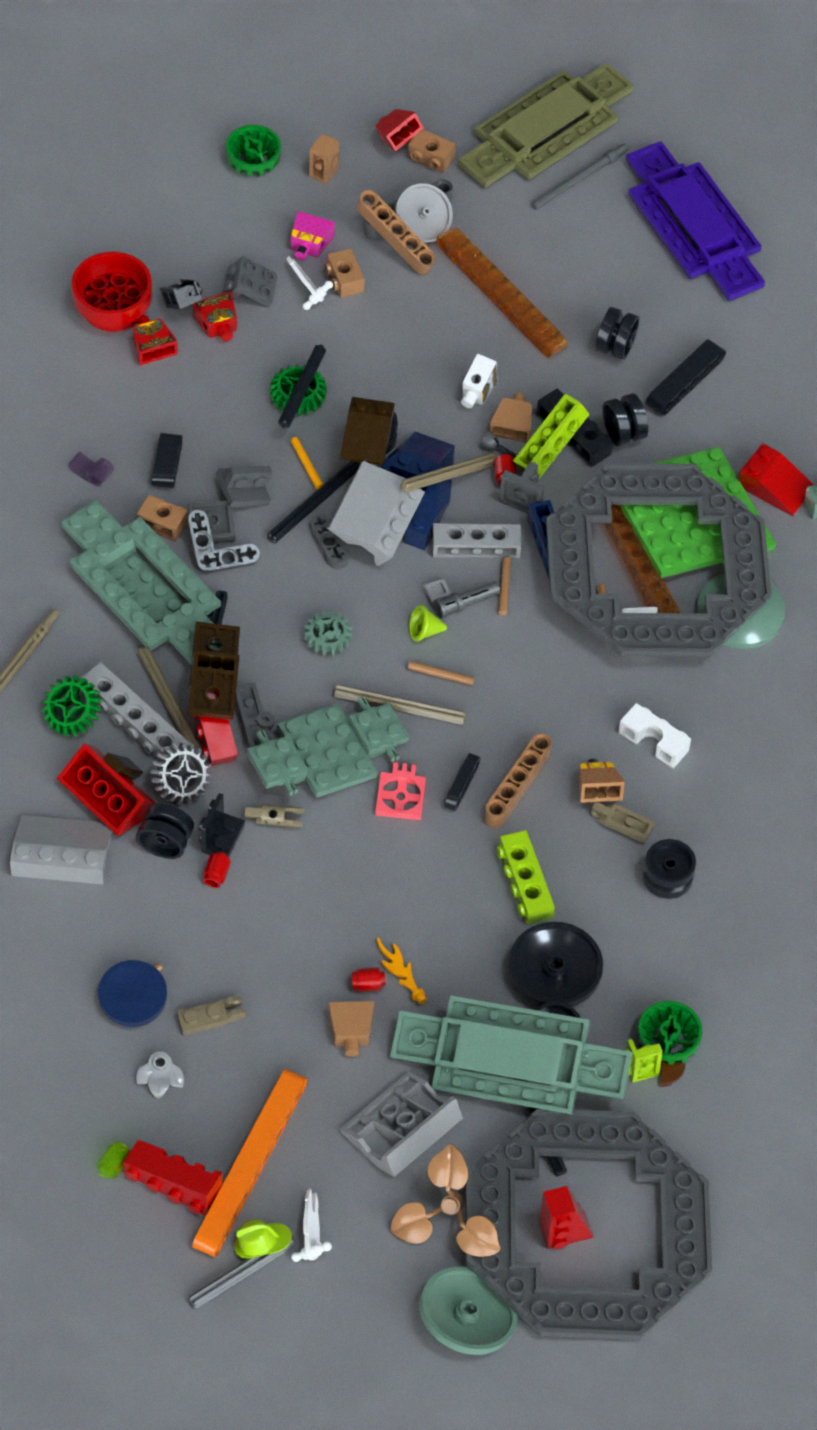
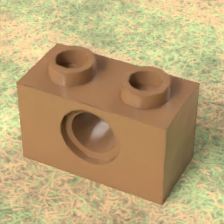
[408,129,456,173]
[309,134,340,184]
[325,248,365,298]
[137,495,188,542]

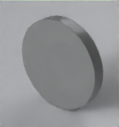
[394,183,453,244]

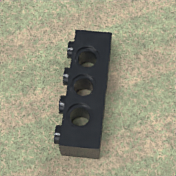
[537,388,613,467]

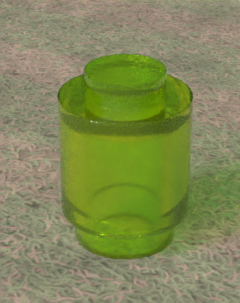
[97,1142,130,1179]

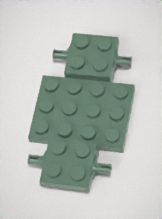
[246,697,409,798]

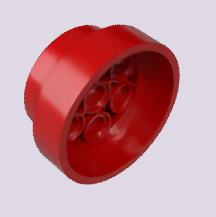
[71,251,152,332]

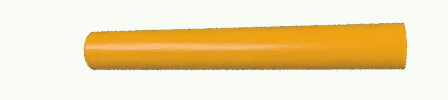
[290,437,323,490]

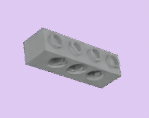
[432,523,521,559]

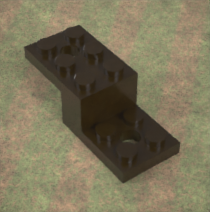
[188,621,240,720]

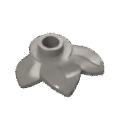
[136,1051,184,1099]

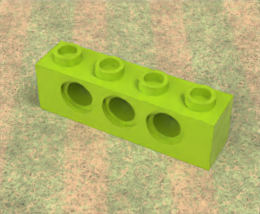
[513,393,590,479]
[496,830,555,925]

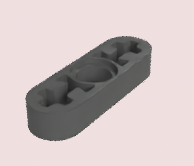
[310,514,348,569]

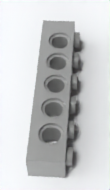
[81,662,191,773]

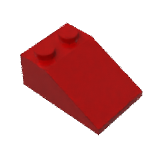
[739,443,814,516]

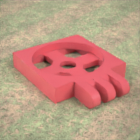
[375,762,426,820]

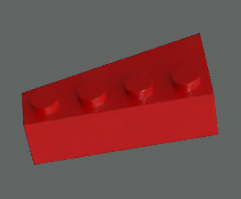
[123,1139,222,1216]

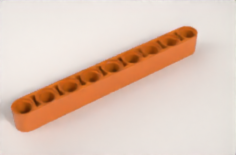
[192,1069,308,1257]

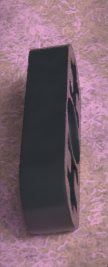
[444,753,481,811]

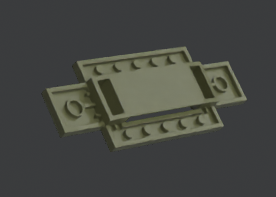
[458,63,634,188]

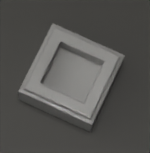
[423,578,451,606]

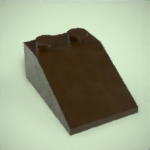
[340,397,395,465]

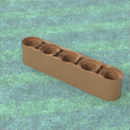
[356,190,436,275]
[485,734,552,828]

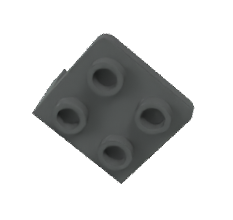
[224,256,277,307]

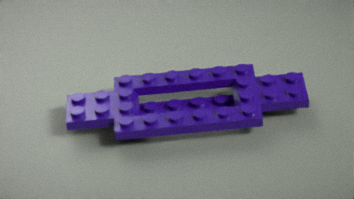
[626,141,765,301]

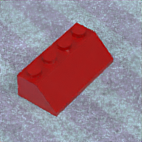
[56,743,156,836]

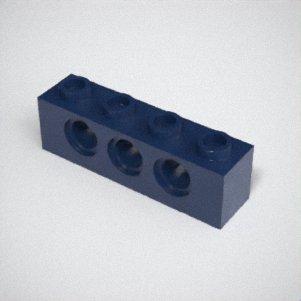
[527,500,555,579]

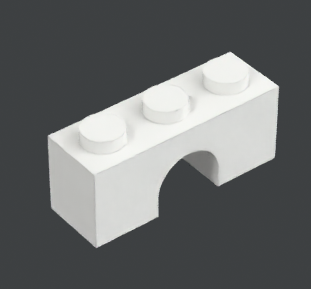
[619,703,691,769]

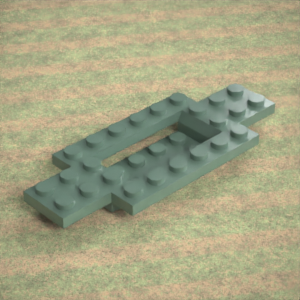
[61,500,222,664]
[390,995,633,1115]

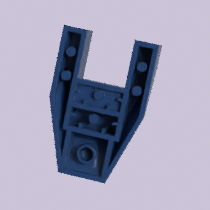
[377,431,455,551]

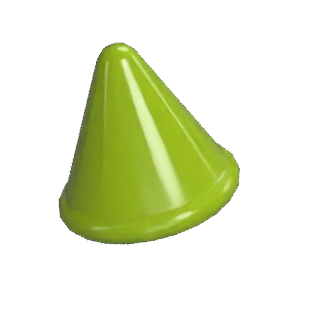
[409,605,447,642]

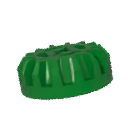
[226,125,281,176]
[637,1001,703,1064]

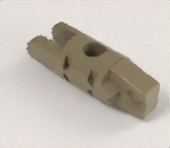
[244,803,304,828]

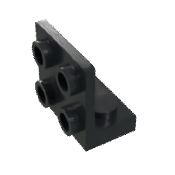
[199,793,245,858]

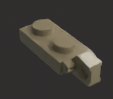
[591,802,655,844]

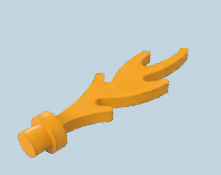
[376,938,427,1005]

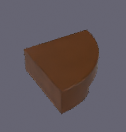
[660,1062,686,1087]

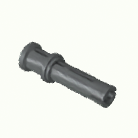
[434,581,500,618]

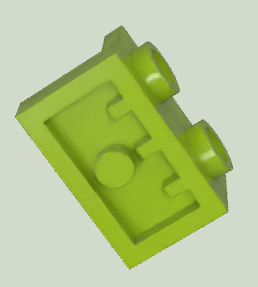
[624,1039,663,1083]

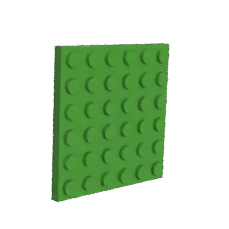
[619,447,777,578]

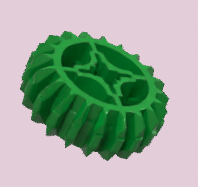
[269,364,327,417]
[41,676,102,737]

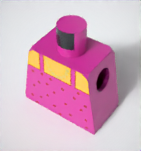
[291,211,335,260]

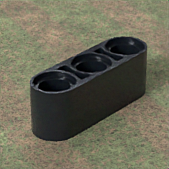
[152,433,182,488]

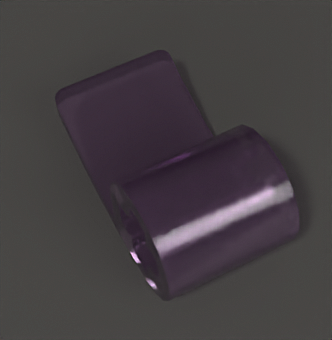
[68,452,114,486]

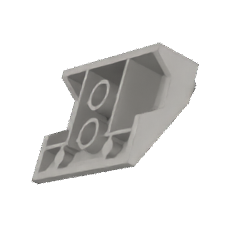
[327,461,425,566]
[10,814,112,885]
[340,1071,463,1177]

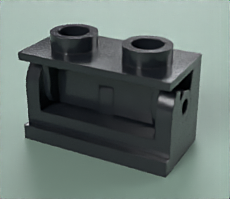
[160,279,203,309]

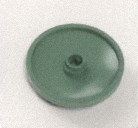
[697,574,785,649]
[419,1267,518,1355]

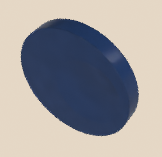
[98,960,167,1027]

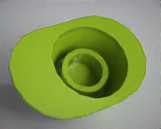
[234,1219,292,1259]

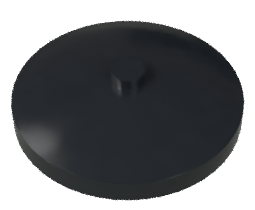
[509,922,603,1006]

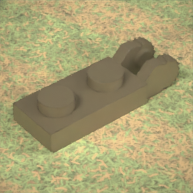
[177,996,247,1035]

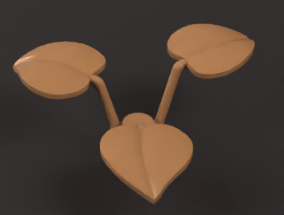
[391,1144,501,1257]

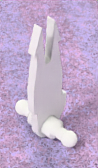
[286,256,333,310]
[291,1189,332,1262]

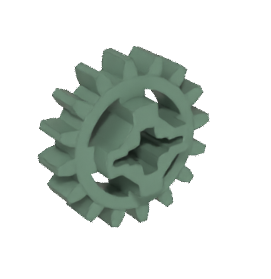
[304,611,352,656]

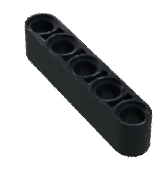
[646,339,726,416]

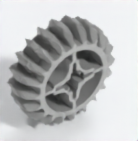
[150,742,212,804]

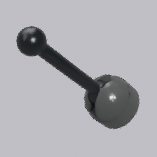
[481,431,518,458]

